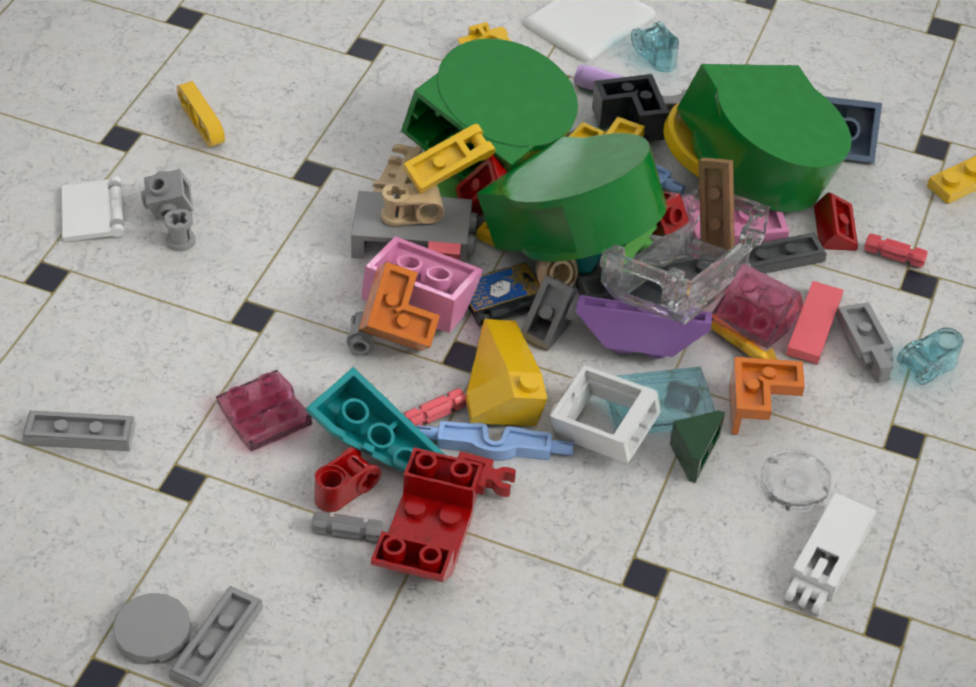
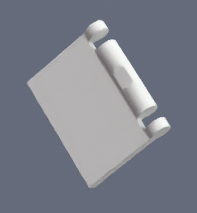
[61,176,124,242]

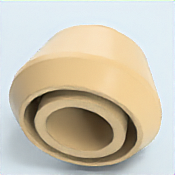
[536,260,578,286]

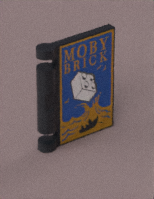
[468,262,540,326]

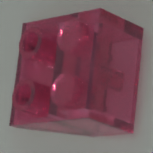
[712,263,804,349]

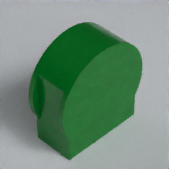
[401,39,578,180]
[677,64,851,212]
[477,133,667,262]

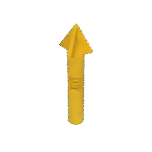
[711,314,778,360]

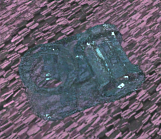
[631,21,679,72]
[897,327,964,385]

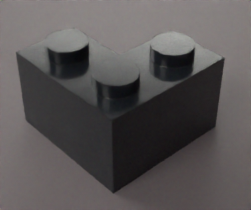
[592,74,669,142]

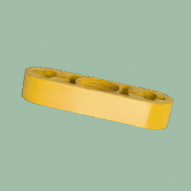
[177,81,225,147]

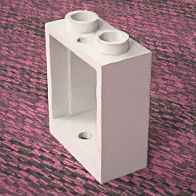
[550,365,661,464]

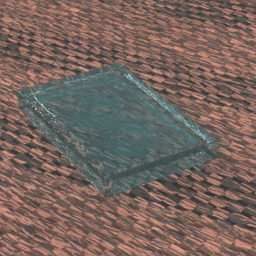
[606,366,716,433]

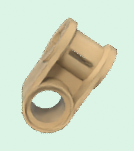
[381,183,444,226]

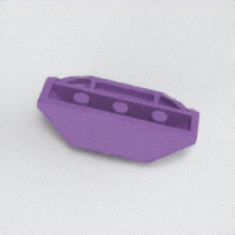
[576,295,712,359]

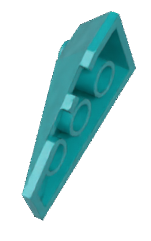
[305,367,446,473]

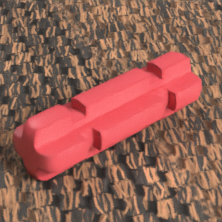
[864,233,928,268]
[404,388,467,427]

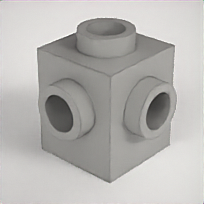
[141,169,193,220]

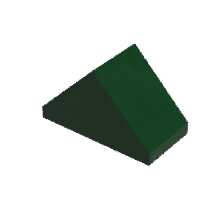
[670,410,725,483]

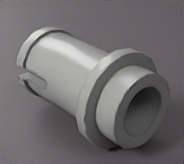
[346,311,374,354]

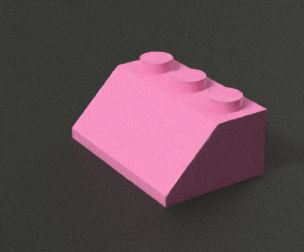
[361,236,483,333]

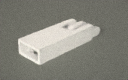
[784,492,877,616]

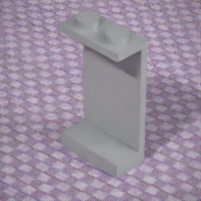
[351,191,478,263]

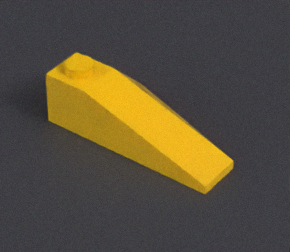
[466,319,548,426]

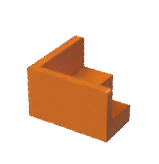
[358,262,440,351]
[729,357,805,434]

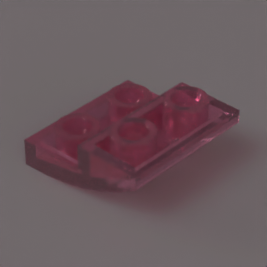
[216,370,313,452]

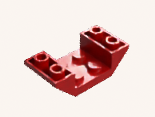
[371,448,483,582]

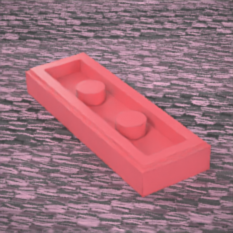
[786,281,844,364]

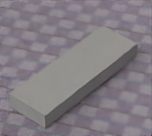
[22,410,135,451]
[169,586,263,687]

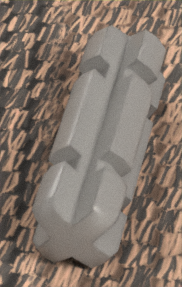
[312,511,384,542]

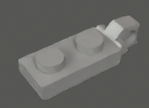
[836,302,894,382]

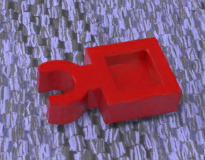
[458,451,516,497]

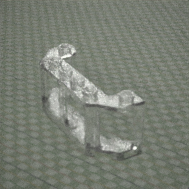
[600,185,770,325]

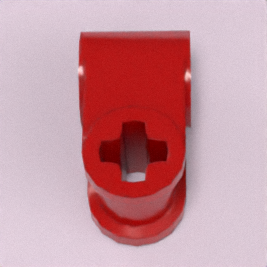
[314,447,382,512]

